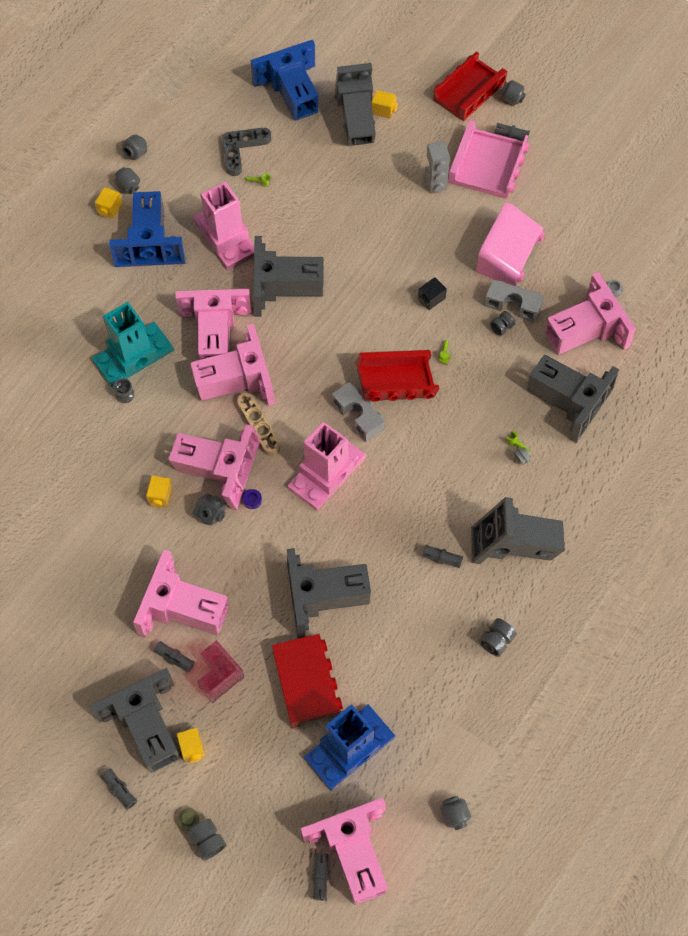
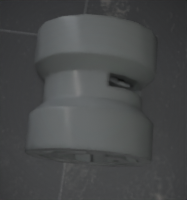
[490,311,515,336]
[113,378,134,403]

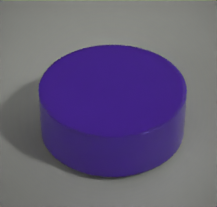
[242,489,262,509]

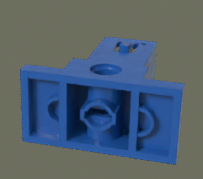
[250,39,319,121]
[109,191,186,267]
[304,704,395,791]

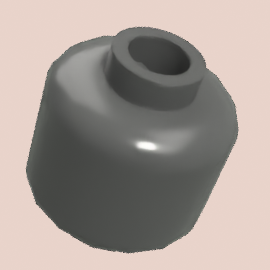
[500,80,526,106]
[122,134,147,160]
[114,167,140,194]
[440,796,471,830]

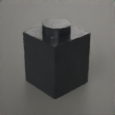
[418,277,447,310]

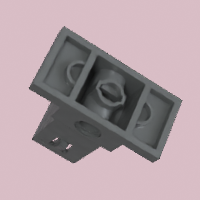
[335,63,376,146]
[253,236,324,317]
[527,355,619,443]
[471,497,565,564]
[287,548,371,638]
[89,668,180,773]

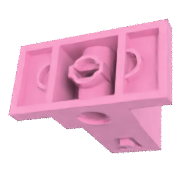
[193,181,254,270]
[545,272,636,355]
[176,289,252,360]
[191,323,275,406]
[287,422,366,511]
[169,424,261,510]
[133,550,229,637]
[300,797,388,905]

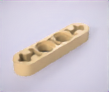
[237,393,280,456]

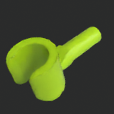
[247,173,271,187]
[439,340,451,364]
[506,431,530,452]

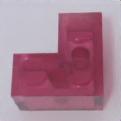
[197,640,244,703]

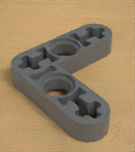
[222,128,271,176]

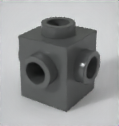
[192,493,227,526]

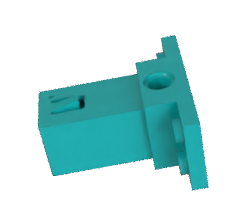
[92,302,174,387]

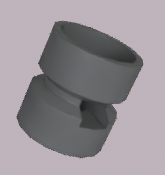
[479,618,517,657]
[187,819,227,861]

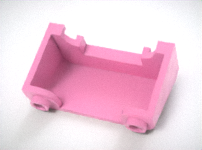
[476,202,545,286]

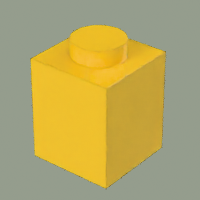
[372,90,398,118]
[95,187,123,219]
[146,476,173,508]
[177,727,205,763]

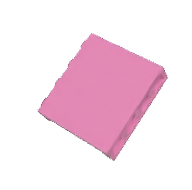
[448,120,530,199]

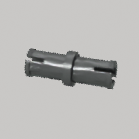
[495,122,530,141]
[422,545,463,568]
[154,641,195,673]
[101,768,137,810]
[312,853,329,901]

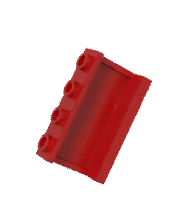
[433,51,508,122]
[355,350,440,402]
[272,633,343,729]

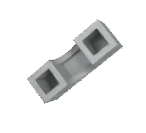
[425,141,450,193]
[484,279,544,323]
[332,382,385,442]

